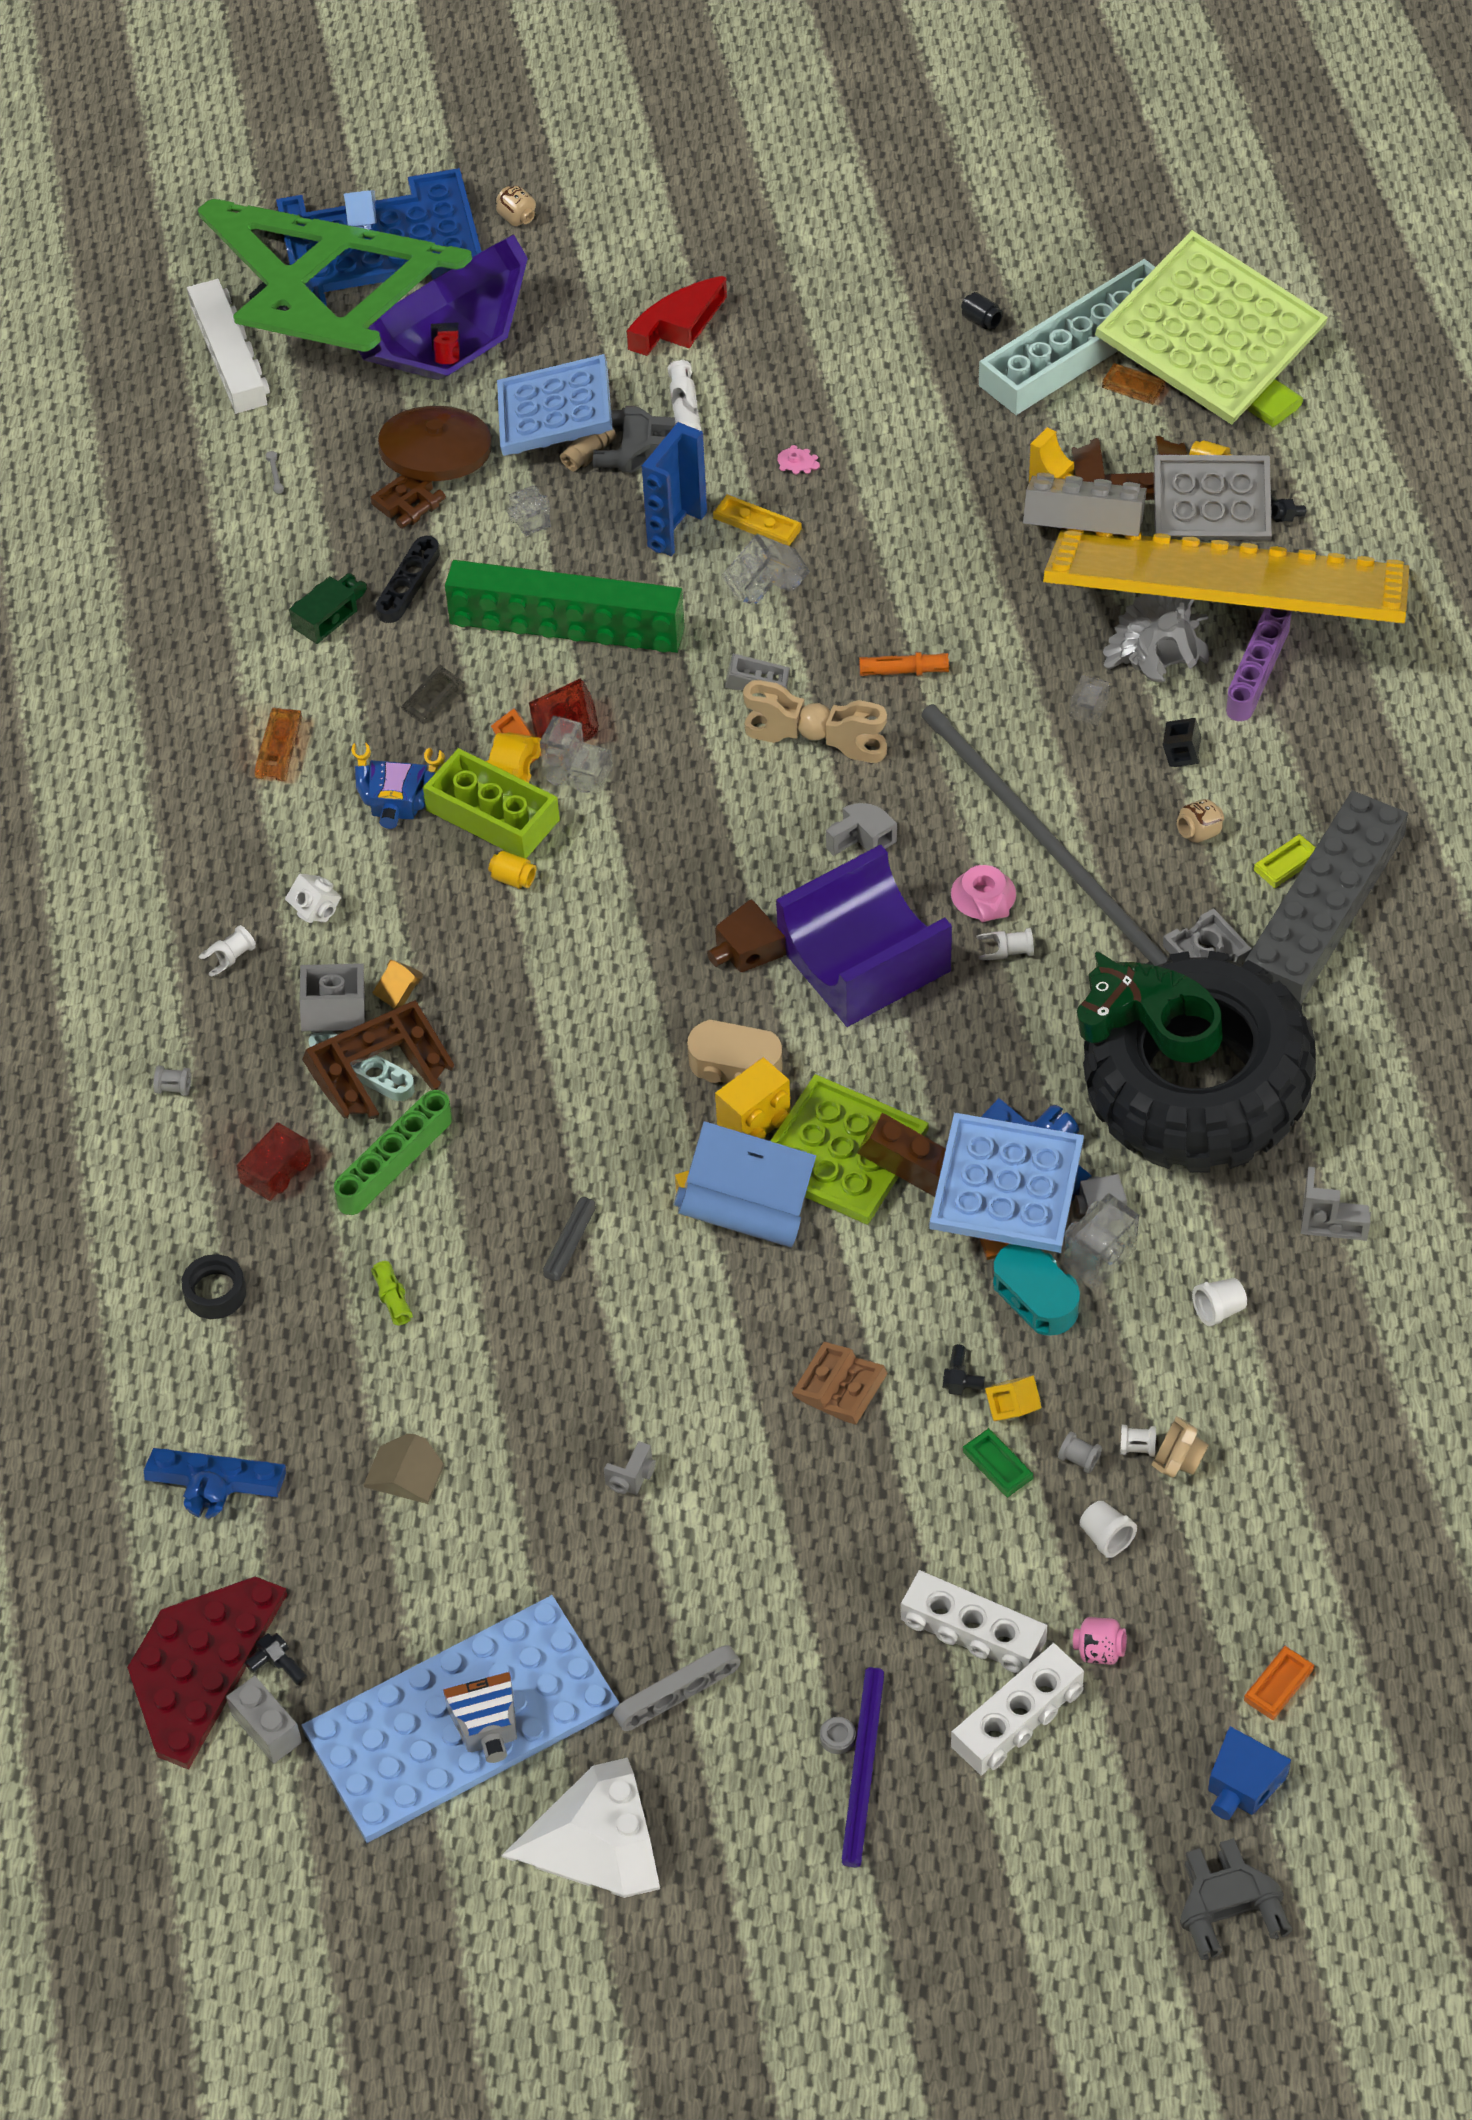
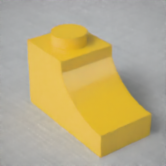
[1029,427,1074,482]

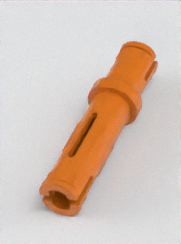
[859,652,949,676]

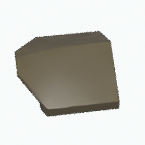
[364,1434,444,1504]

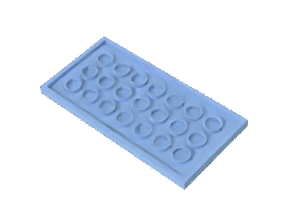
[302,1595,620,1843]

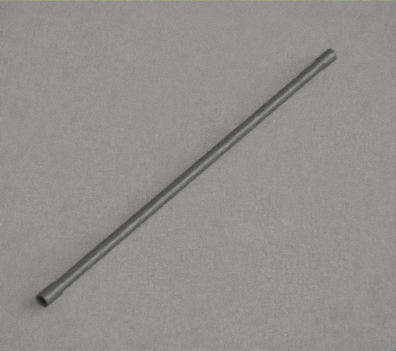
[921,704,1250,1065]

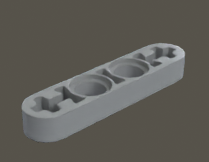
[613,1645,741,1731]

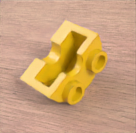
[486,732,545,783]

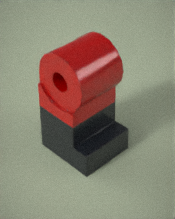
[431,323,460,364]

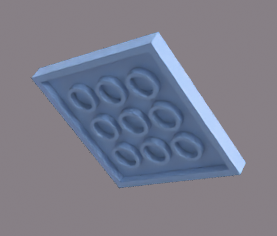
[497,354,613,456]
[929,1112,1084,1253]

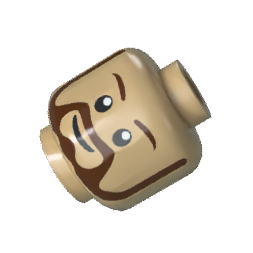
[496,186,536,226]
[1177,799,1224,843]

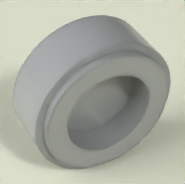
[820,1717,856,1754]

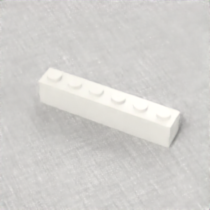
[187,279,270,414]

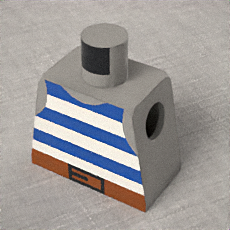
[443,1672,517,1763]

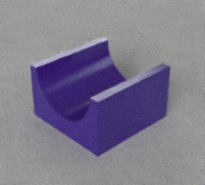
[776,844,952,1027]

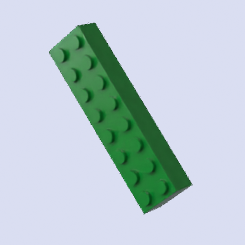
[445,560,685,653]

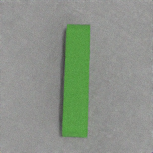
[334,1090,452,1215]

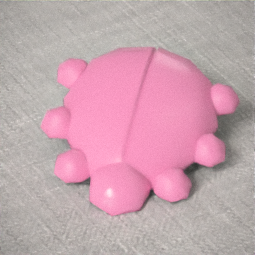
[777,445,820,475]

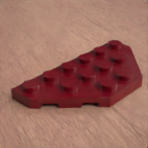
[127,1576,287,1770]

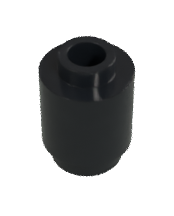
[961,292,1003,330]

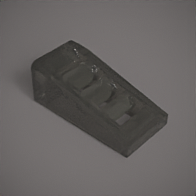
[401,665,465,725]

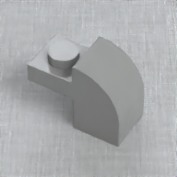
[826,803,897,856]

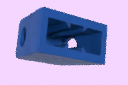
[1208,1726,1291,1820]

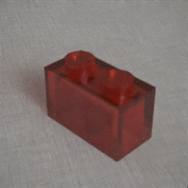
[236,1122,311,1201]

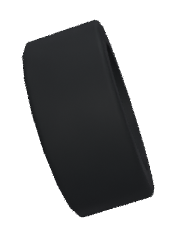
[181,1254,246,1320]

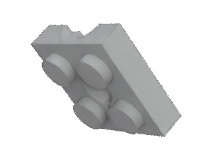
[1163,908,1252,964]

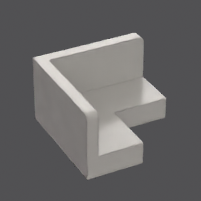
[1301,1166,1371,1241]

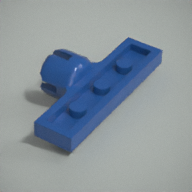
[981,1098,1092,1202]
[144,1448,286,1519]

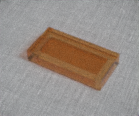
[1102,363,1165,405]

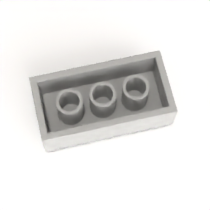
[1023,473,1147,536]

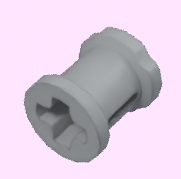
[154,1065,191,1096]
[1058,1431,1102,1474]

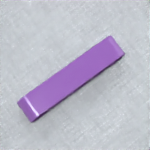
[1226,608,1292,721]

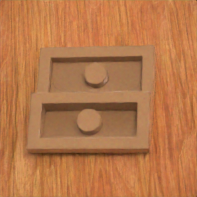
[792,1342,888,1425]

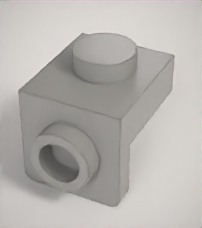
[604,1441,656,1495]

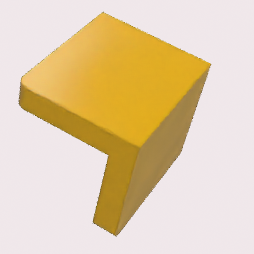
[985,1375,1041,1421]

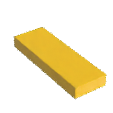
[713,494,802,547]

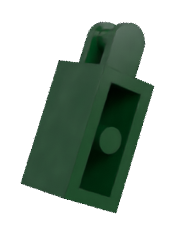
[289,573,367,644]

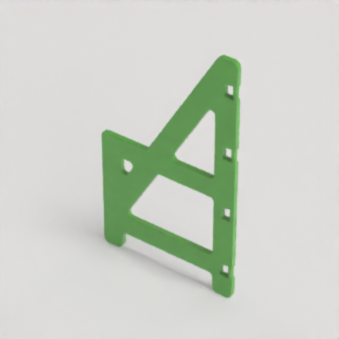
[198,199,472,352]

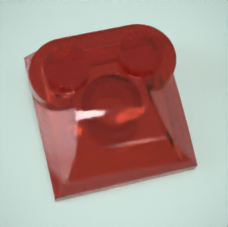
[529,678,599,749]

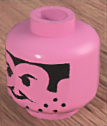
[1073,1617,1127,1665]

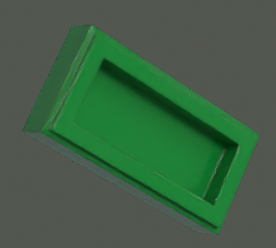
[963,1428,1033,1498]

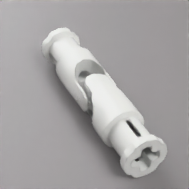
[668,360,701,431]

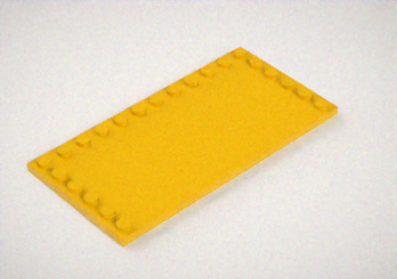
[1043,528,1409,624]

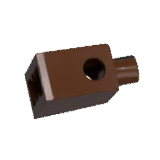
[707,899,786,972]

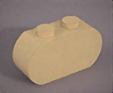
[687,1020,783,1083]

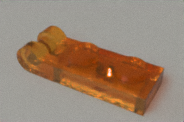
[255,708,302,781]

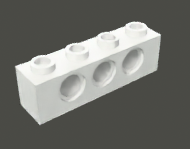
[901,1570,1047,1673]
[951,1643,1084,1776]

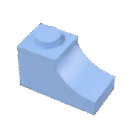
[344,190,377,230]

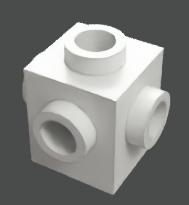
[285,874,341,923]

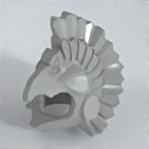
[1103,594,1210,682]

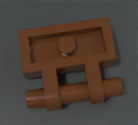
[370,475,446,529]

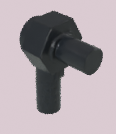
[1271,494,1306,522]
[942,1344,985,1395]
[245,1633,307,1685]

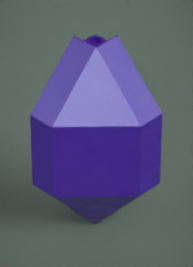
[358,234,528,380]

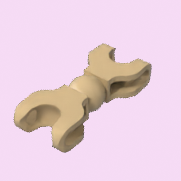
[743,680,887,763]

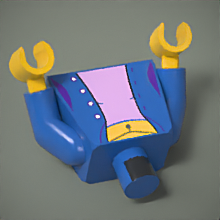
[351,743,445,829]

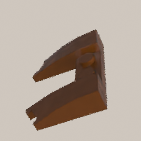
[1071,436,1187,500]
[302,1000,455,1119]

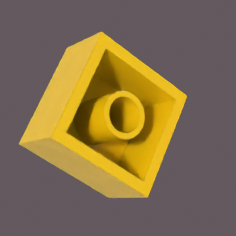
[715,1057,791,1139]

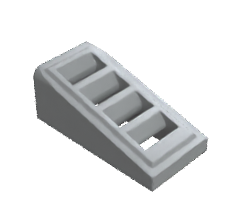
[725,653,790,690]

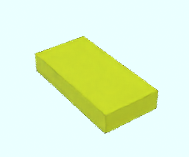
[1254,834,1316,888]

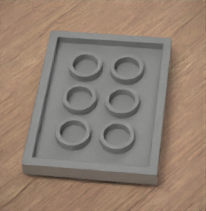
[1154,455,1272,540]

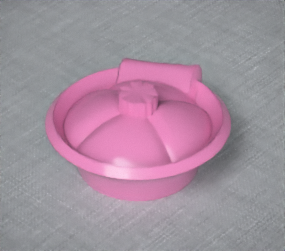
[951,865,1016,923]

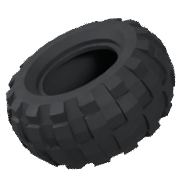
[1083,951,1316,1173]

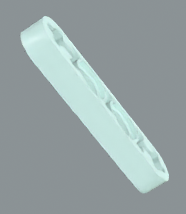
[309,1031,415,1101]

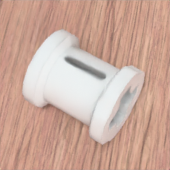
[1121,1425,1156,1457]

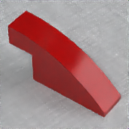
[626,276,727,356]

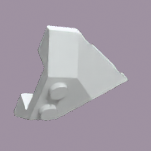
[502,1758,660,1898]

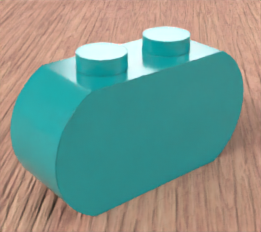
[993,1244,1080,1336]

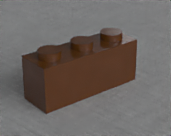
[857,1112,946,1197]

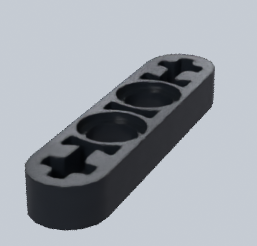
[376,536,440,623]

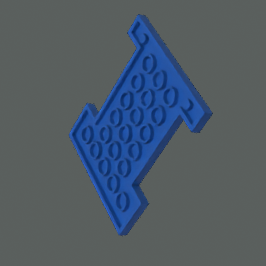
[276,168,482,306]

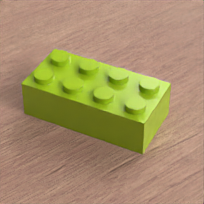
[423,748,560,859]

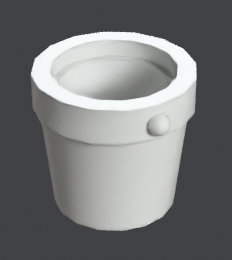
[1192,1278,1247,1326]
[1080,1501,1137,1558]

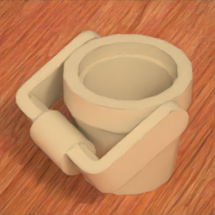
[1152,1416,1209,1478]

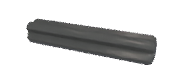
[543,1197,596,1281]

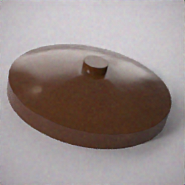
[378,406,491,481]

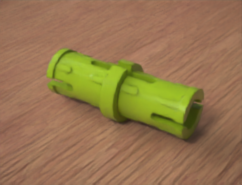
[371,1261,413,1326]

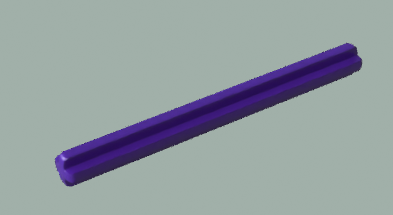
[841,1667,884,1868]

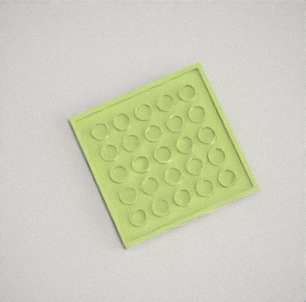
[1095,230,1328,425]

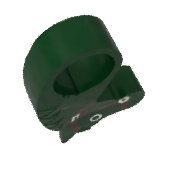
[1077,952,1223,1063]

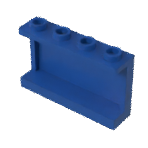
[642,422,707,556]

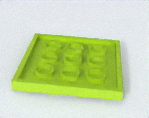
[762,1074,929,1225]

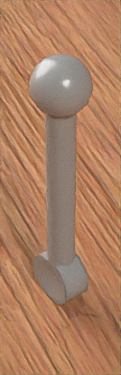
[266,451,284,494]

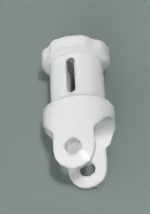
[199,925,256,977]
[976,928,1034,960]

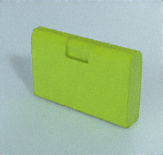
[1246,379,1303,427]

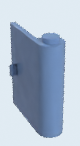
[673,1121,816,1248]

